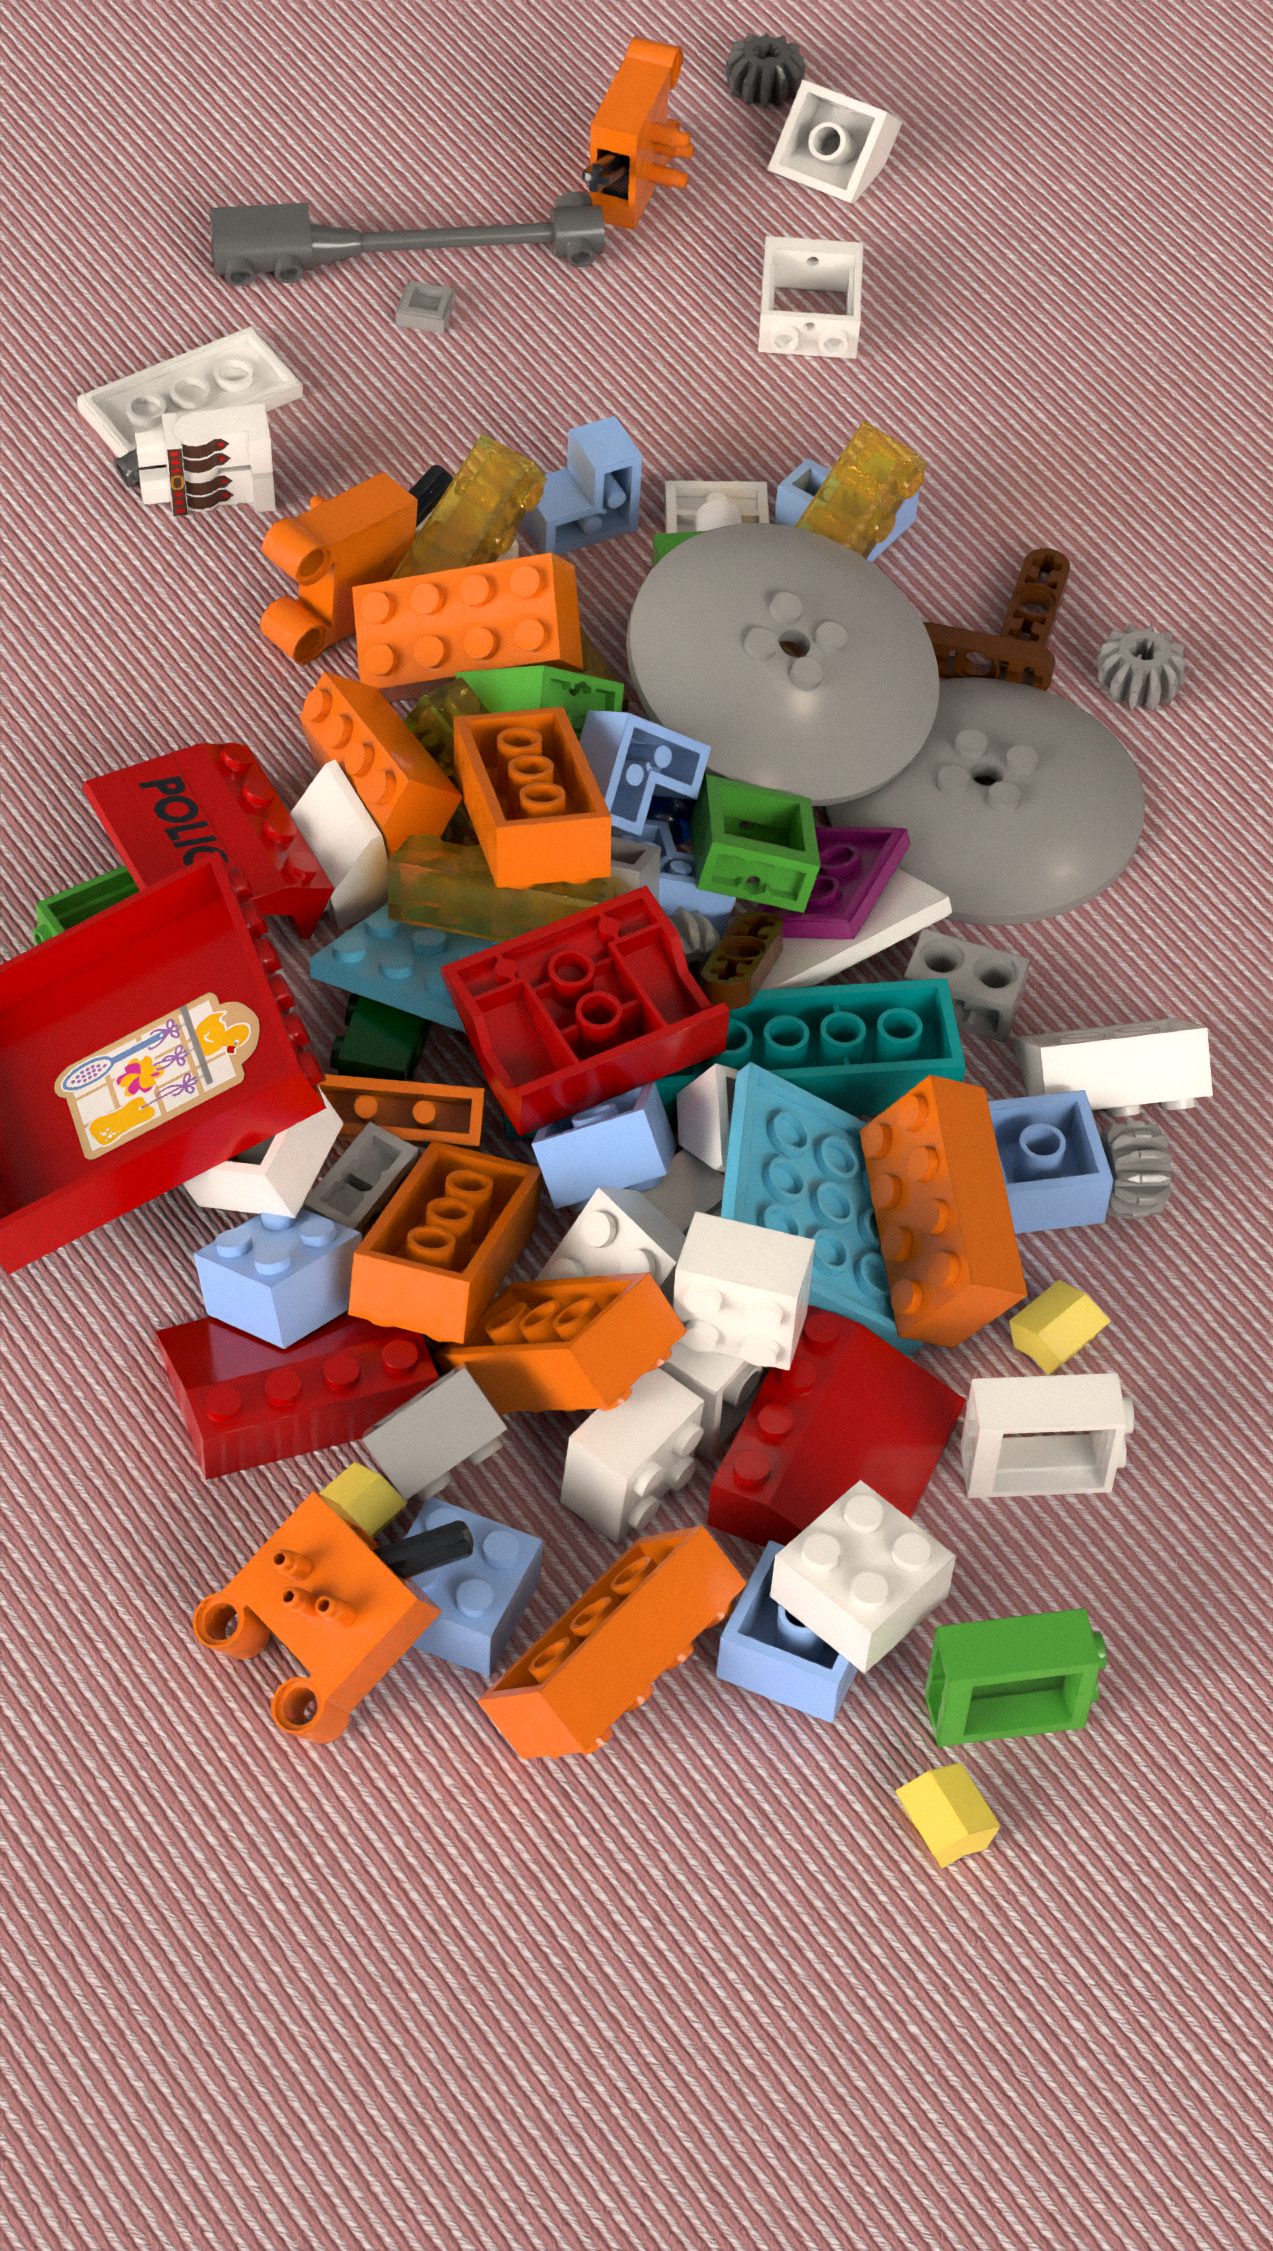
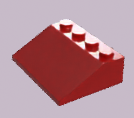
[707,1305,966,1548]
[155,1309,439,1480]

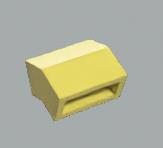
[1009,1280,1111,1376]
[319,1461,408,1539]
[895,1762,1001,1869]

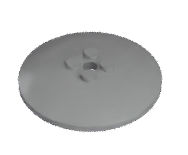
[626,523,940,806]
[823,677,1145,925]

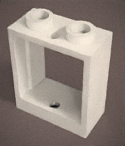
[758,236,863,359]
[960,1373,1134,1498]

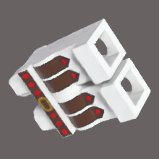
[135,403,276,517]

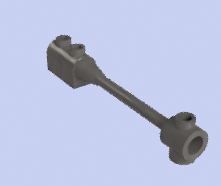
[210,191,604,286]

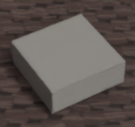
[396,281,456,334]

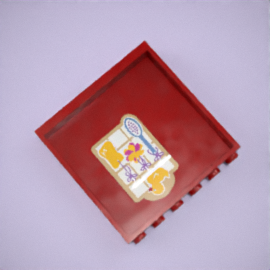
[0,850,326,1275]

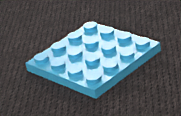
[310,866,560,1033]
[721,1062,923,1356]

